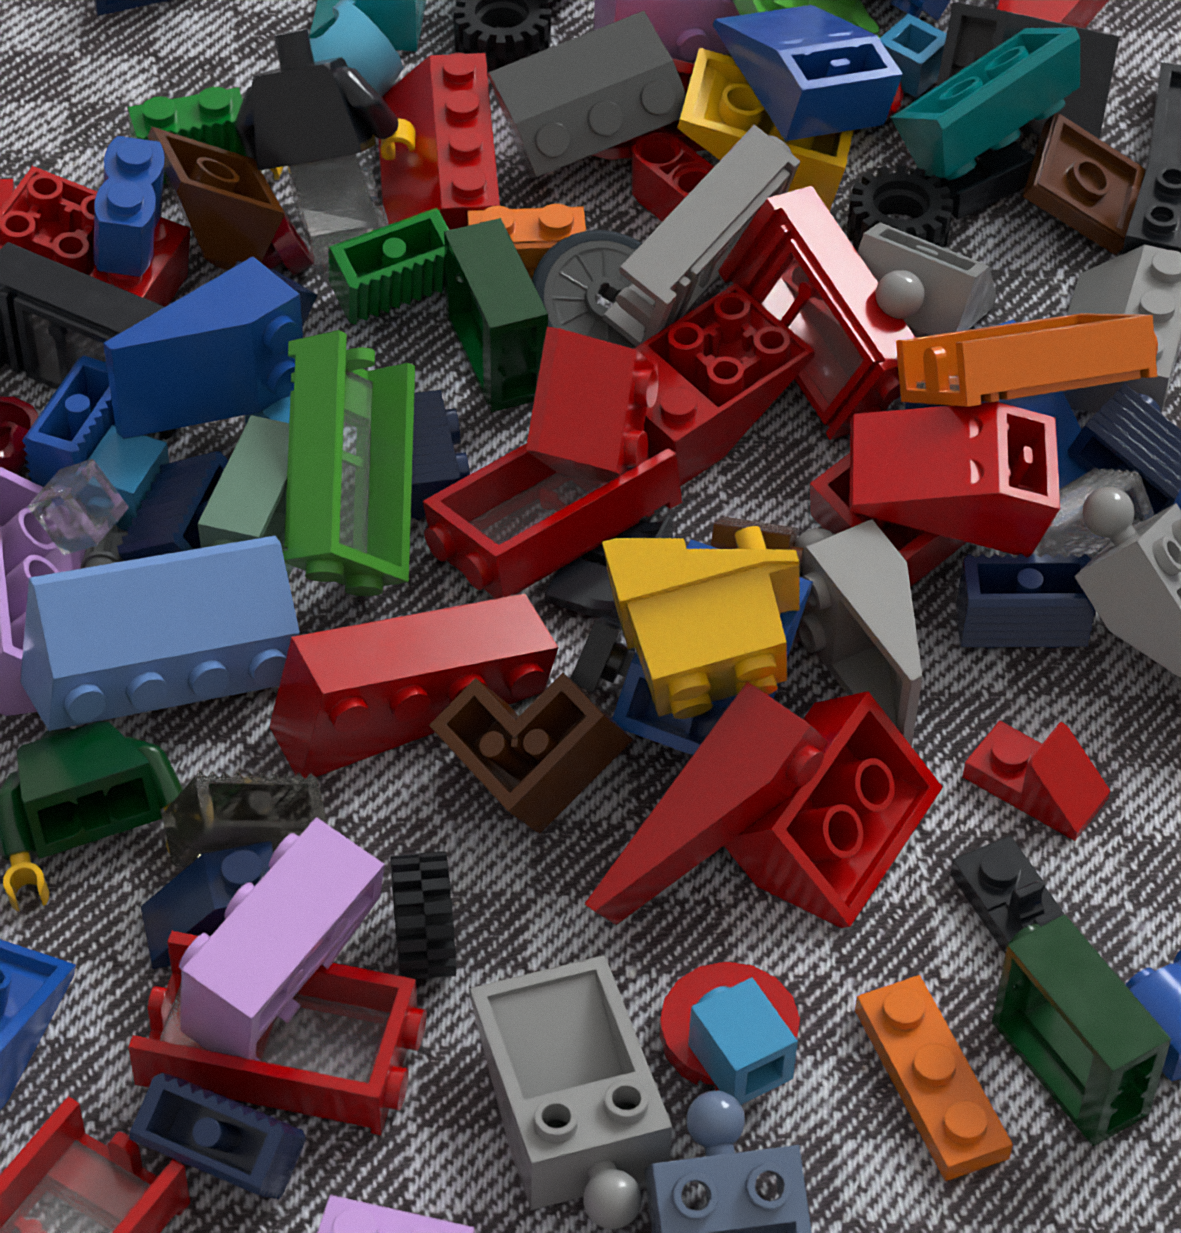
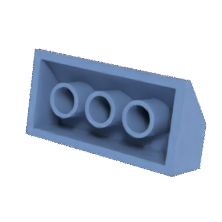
[20,536,300,731]

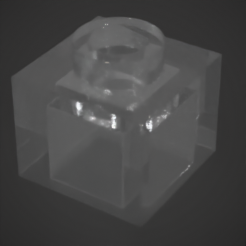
[27,458,129,555]

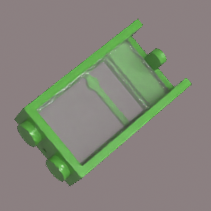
[282,330,415,596]

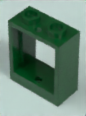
[444,218,548,413]
[992,914,1171,1147]

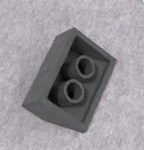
[488,11,686,178]

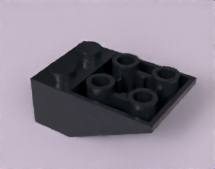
[936,2,1120,139]

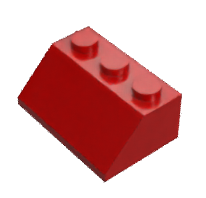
[724,691,943,928]

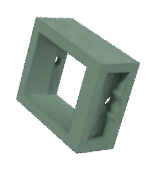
[198,415,294,578]

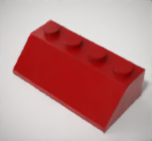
[378,53,500,230]

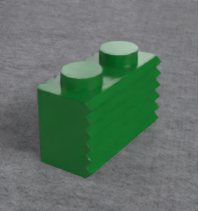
[127,87,246,185]
[328,208,449,325]

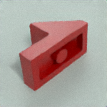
[962,720,1111,841]

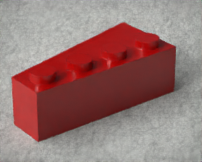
[269,593,559,783]

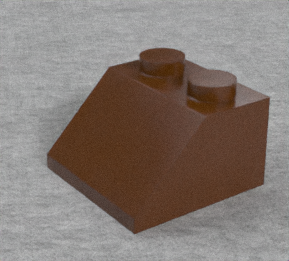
[147,127,285,270]

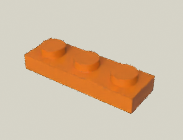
[855,975,1013,1182]

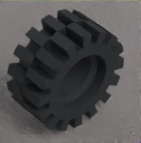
[453,0,551,75]
[847,165,953,251]
[390,851,456,980]

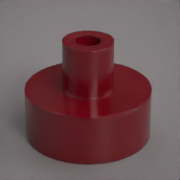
[261,215,315,276]

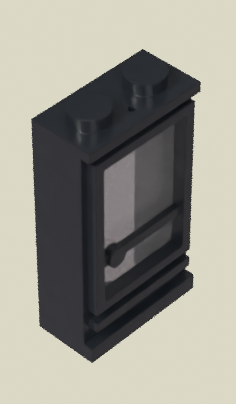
[0,242,177,440]

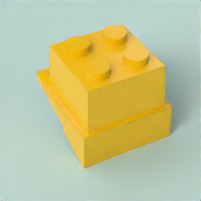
[602,526,800,719]

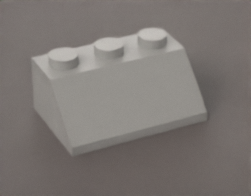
[1063,245,1181,413]

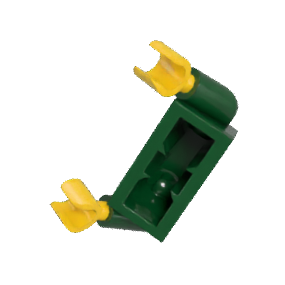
[0,721,208,911]

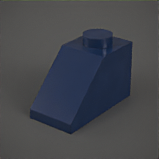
[140,841,274,970]

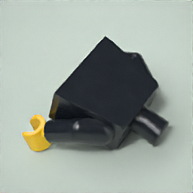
[234,29,416,180]

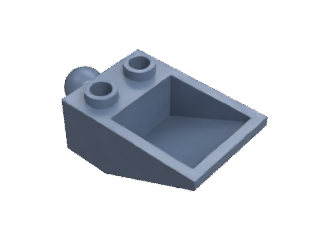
[644,1091,812,1233]

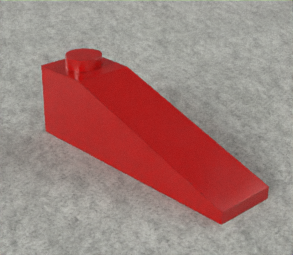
[584,681,829,925]

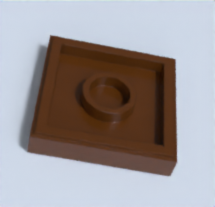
[1023,113,1146,255]

